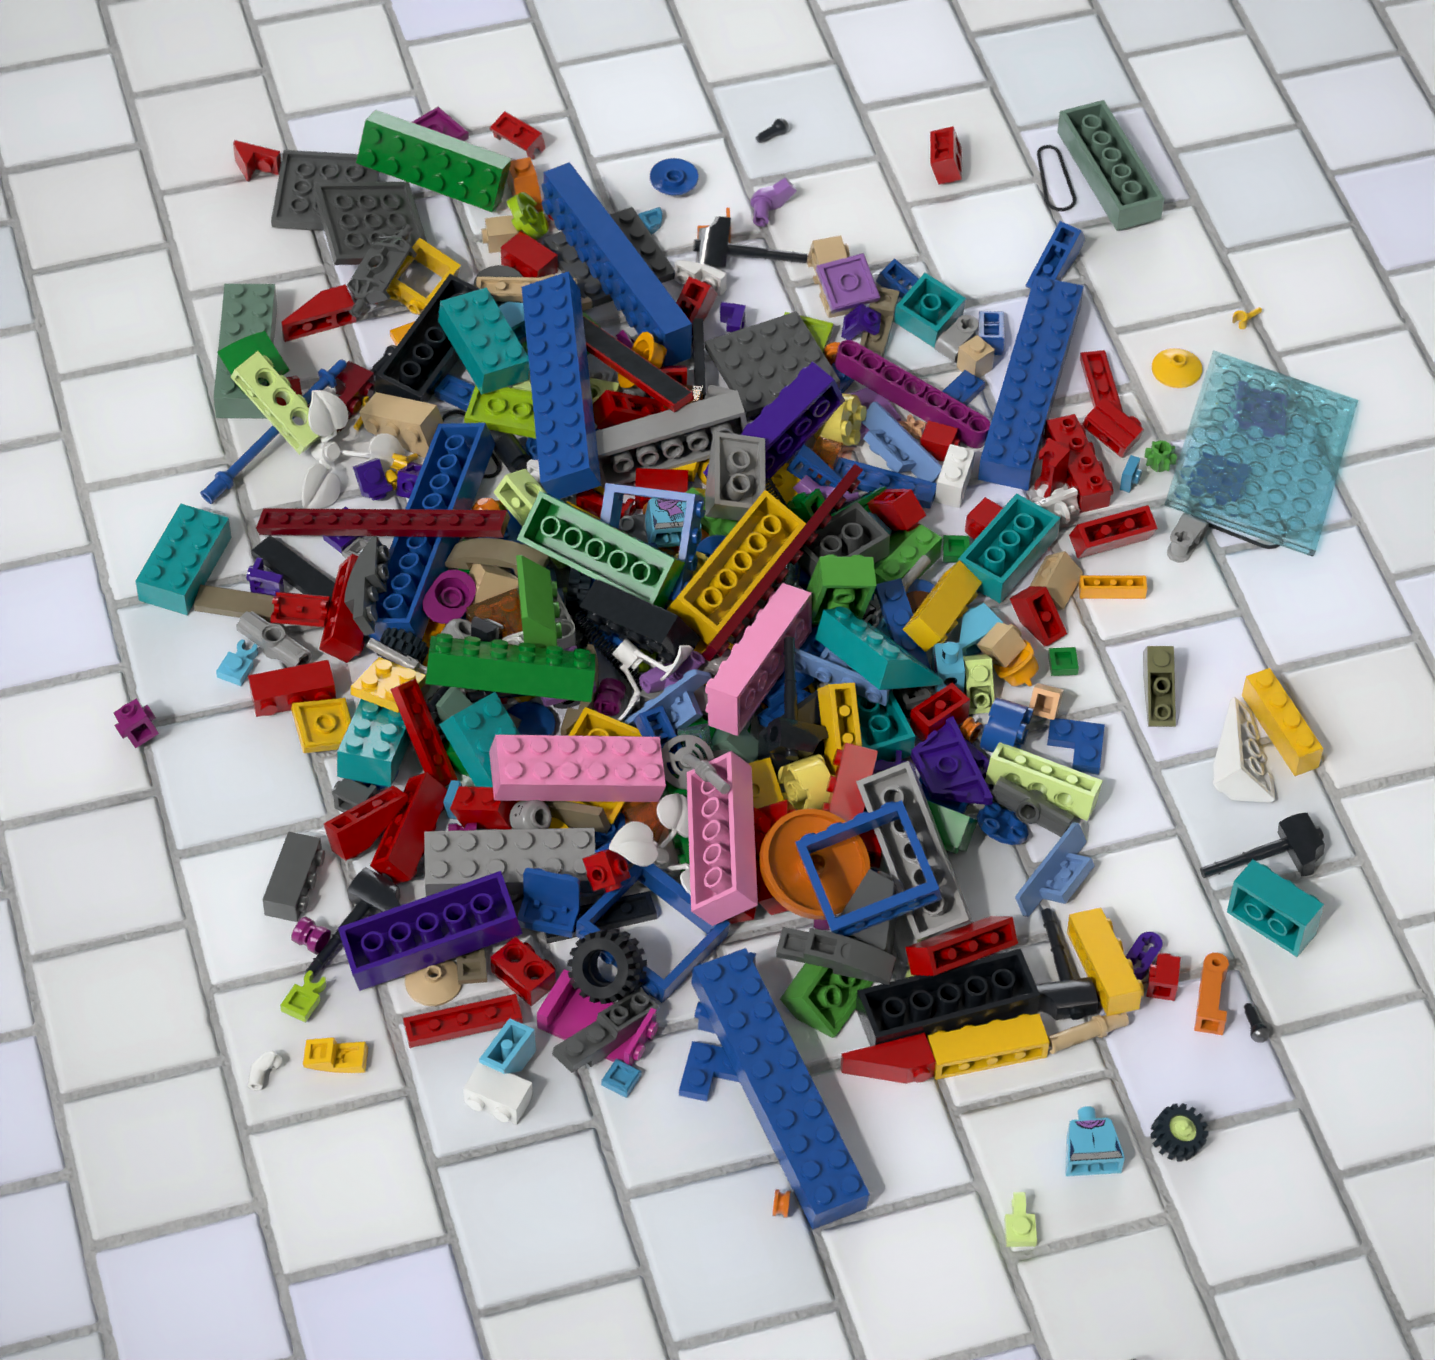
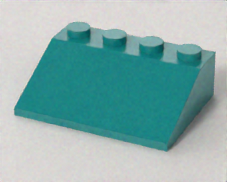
[815,607,944,690]

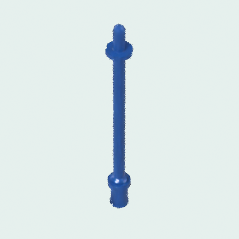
[200,359,347,504]

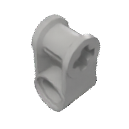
[934,315,979,363]
[1167,513,1209,562]

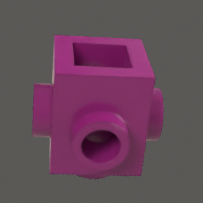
[113,698,159,748]

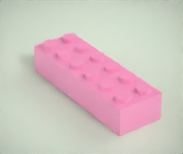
[705,583,812,736]
[489,735,666,802]
[687,751,758,926]

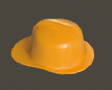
[618,332,667,389]
[993,640,1039,687]

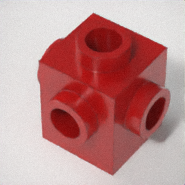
[582,849,631,892]

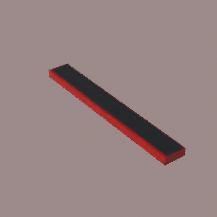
[583,316,694,412]

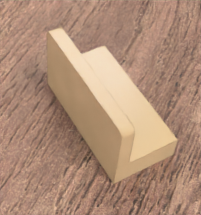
[1030,551,1083,610]

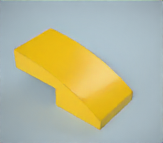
[303,1038,369,1073]

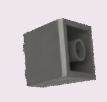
[839,869,897,955]

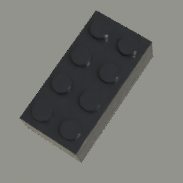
[579,579,701,664]

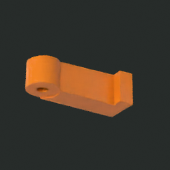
[1194,953,1229,1035]

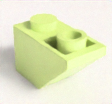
[963,654,994,714]

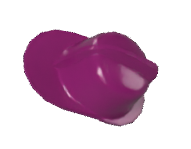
[423,570,476,624]

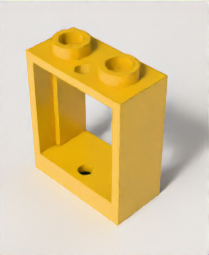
[386,238,461,315]

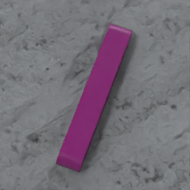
[835,340,990,449]

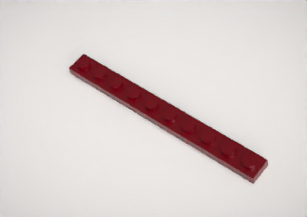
[701,464,863,662]
[256,508,510,537]

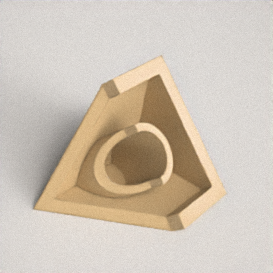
[466,563,519,619]

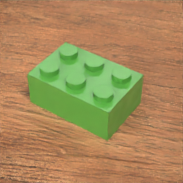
[806,554,876,624]

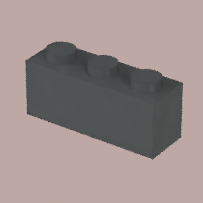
[262,831,325,922]

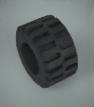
[567,928,647,1004]

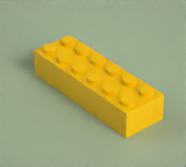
[666,490,806,645]

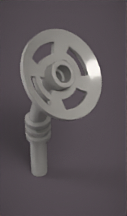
[661,735,730,794]

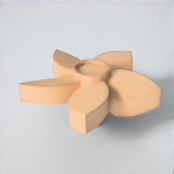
[897,414,926,440]

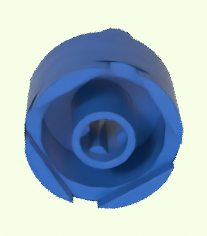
[980,697,1034,753]

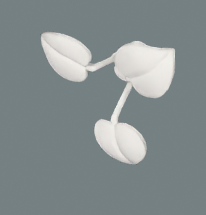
[302,390,406,509]
[612,638,693,722]
[609,793,691,895]

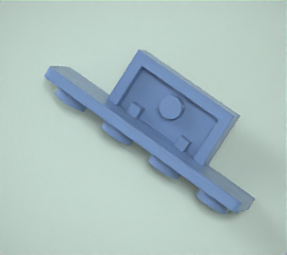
[862,402,942,483]
[795,647,890,706]
[623,669,712,744]
[1015,822,1095,917]

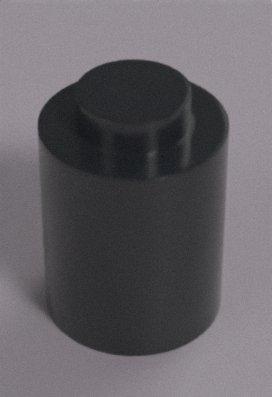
[494,434,531,473]

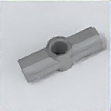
[236,611,312,667]

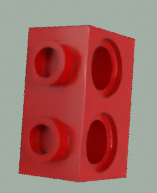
[930,126,962,185]
[491,936,556,1007]

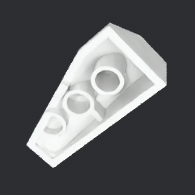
[1213,697,1275,802]

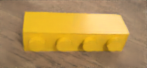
[902,560,982,652]
[1242,668,1324,776]
[817,682,862,776]
[1067,908,1144,1016]
[927,1013,1050,1080]

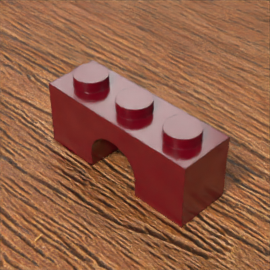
[308,361,375,433]

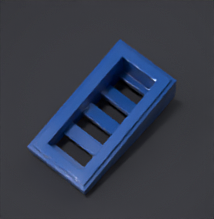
[876,258,919,298]
[979,311,1004,355]
[786,444,842,488]
[634,705,682,754]

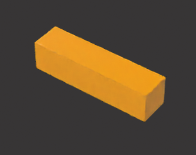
[1078,575,1147,599]

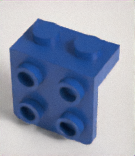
[517,868,580,938]

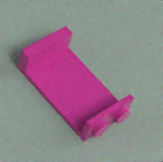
[537,969,659,1066]

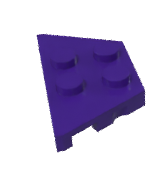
[911,716,993,805]

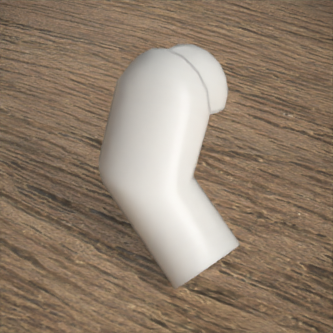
[248,1051,282,1090]

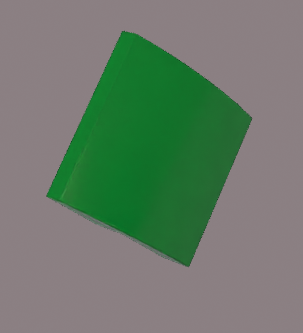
[217,331,290,394]

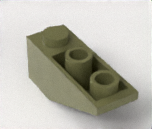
[1143,646,1176,727]

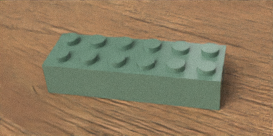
[1057,100,1164,231]
[213,284,277,419]

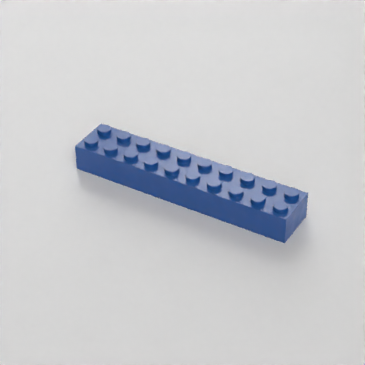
[542,162,692,367]
[522,271,601,499]
[978,276,1084,491]
[368,423,495,641]
[691,948,870,1230]

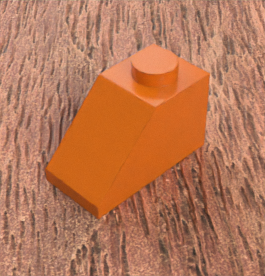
[507,157,544,213]

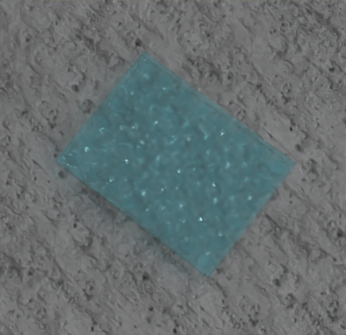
[1164,350,1358,557]

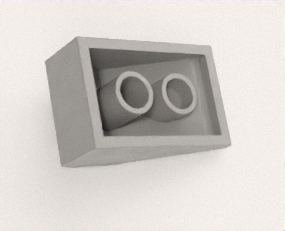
[705,431,765,521]

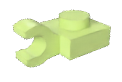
[1004,1192,1037,1247]

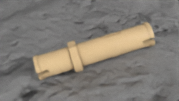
[1047,1012,1129,1054]

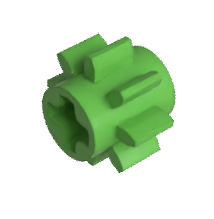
[1144,440,1177,472]

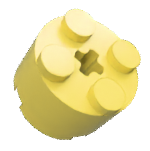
[814,393,867,446]
[778,754,834,810]

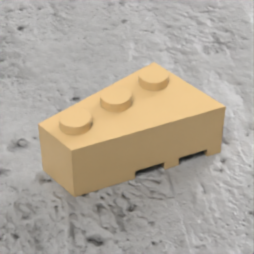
[806,235,856,318]
[359,392,444,459]

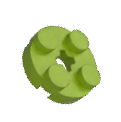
[507,192,549,241]

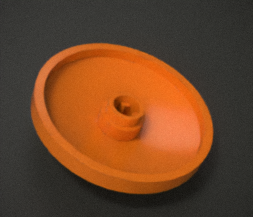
[759,809,870,920]

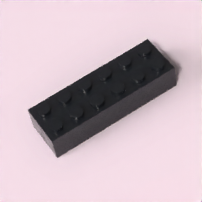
[373,274,494,403]
[856,948,1040,1046]

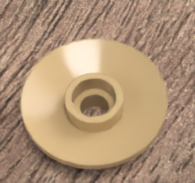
[405,960,462,1006]

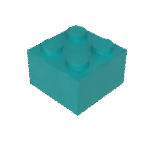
[893,273,966,348]

